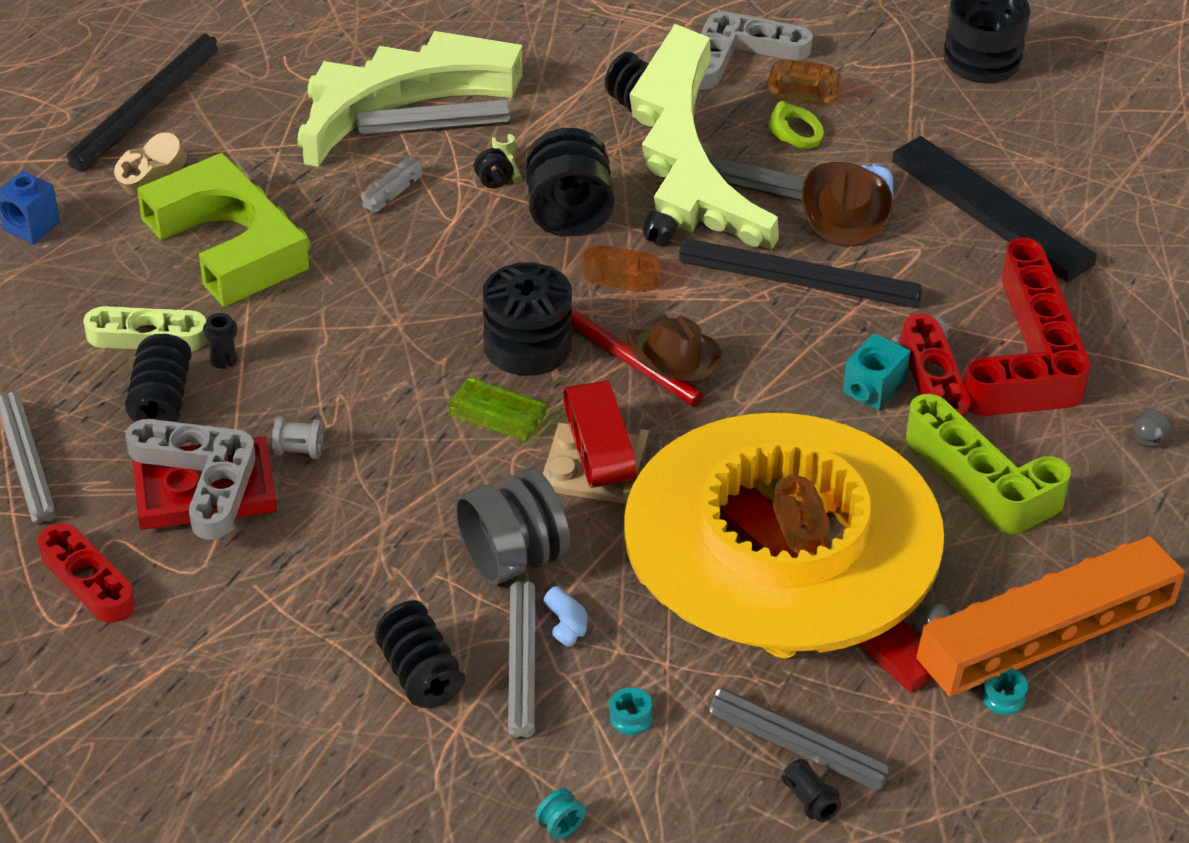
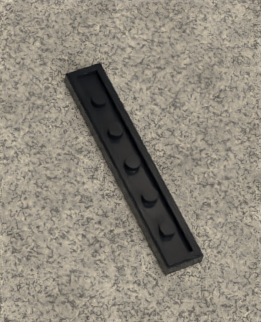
[892,136,1097,282]

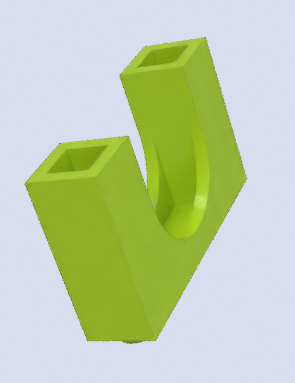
[137,152,311,307]

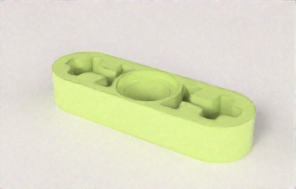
[83,306,208,352]

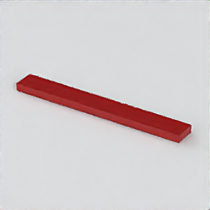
[720,485,933,693]

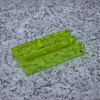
[448,377,546,442]

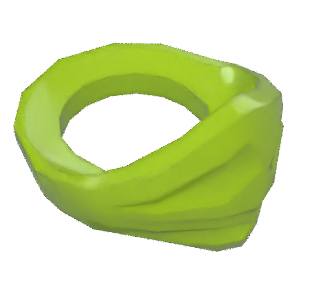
[768,101,824,150]

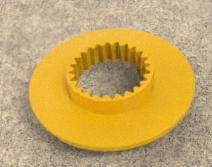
[624,413,944,658]

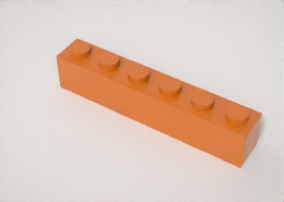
[916,536,1185,697]

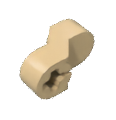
[114,132,187,196]

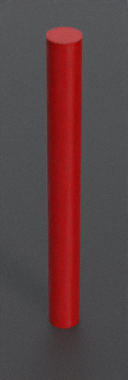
[572,310,703,407]

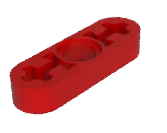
[899,313,971,418]
[38,523,135,623]

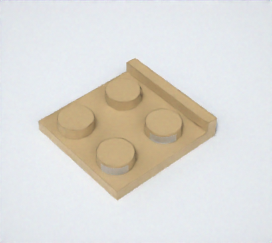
[543,423,649,504]

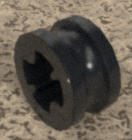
[473,148,514,188]

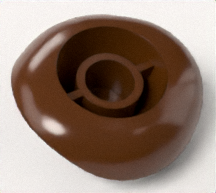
[801,162,893,246]
[627,315,722,382]

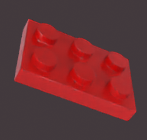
[132,436,277,530]

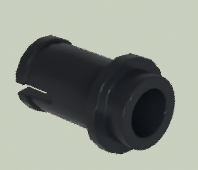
[203,313,238,369]
[781,759,841,822]

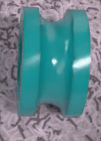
[982,668,1028,715]
[609,687,653,735]
[535,788,586,840]

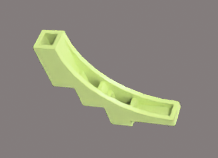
[630,24,779,251]
[298,31,522,167]

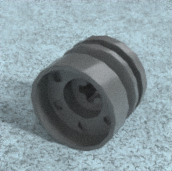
[455,467,570,585]

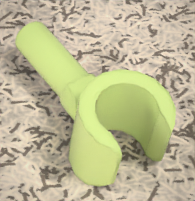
[492,134,522,184]

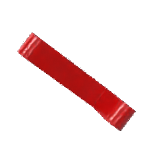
[964,238,1091,416]

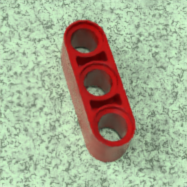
[563,380,637,488]

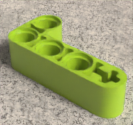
[906,394,1071,534]

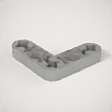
[699,12,813,90]
[125,419,256,540]

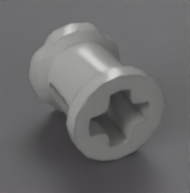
[272,416,324,459]

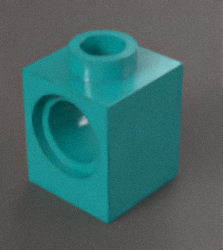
[843,333,911,411]

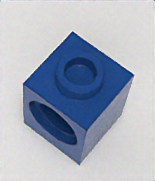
[0,170,60,244]

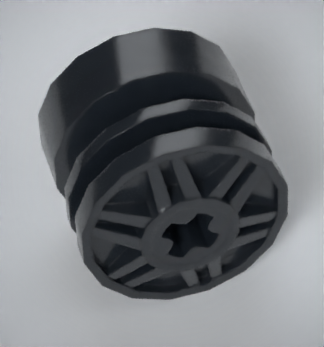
[943,0,1030,83]
[525,128,614,237]
[483,262,572,376]

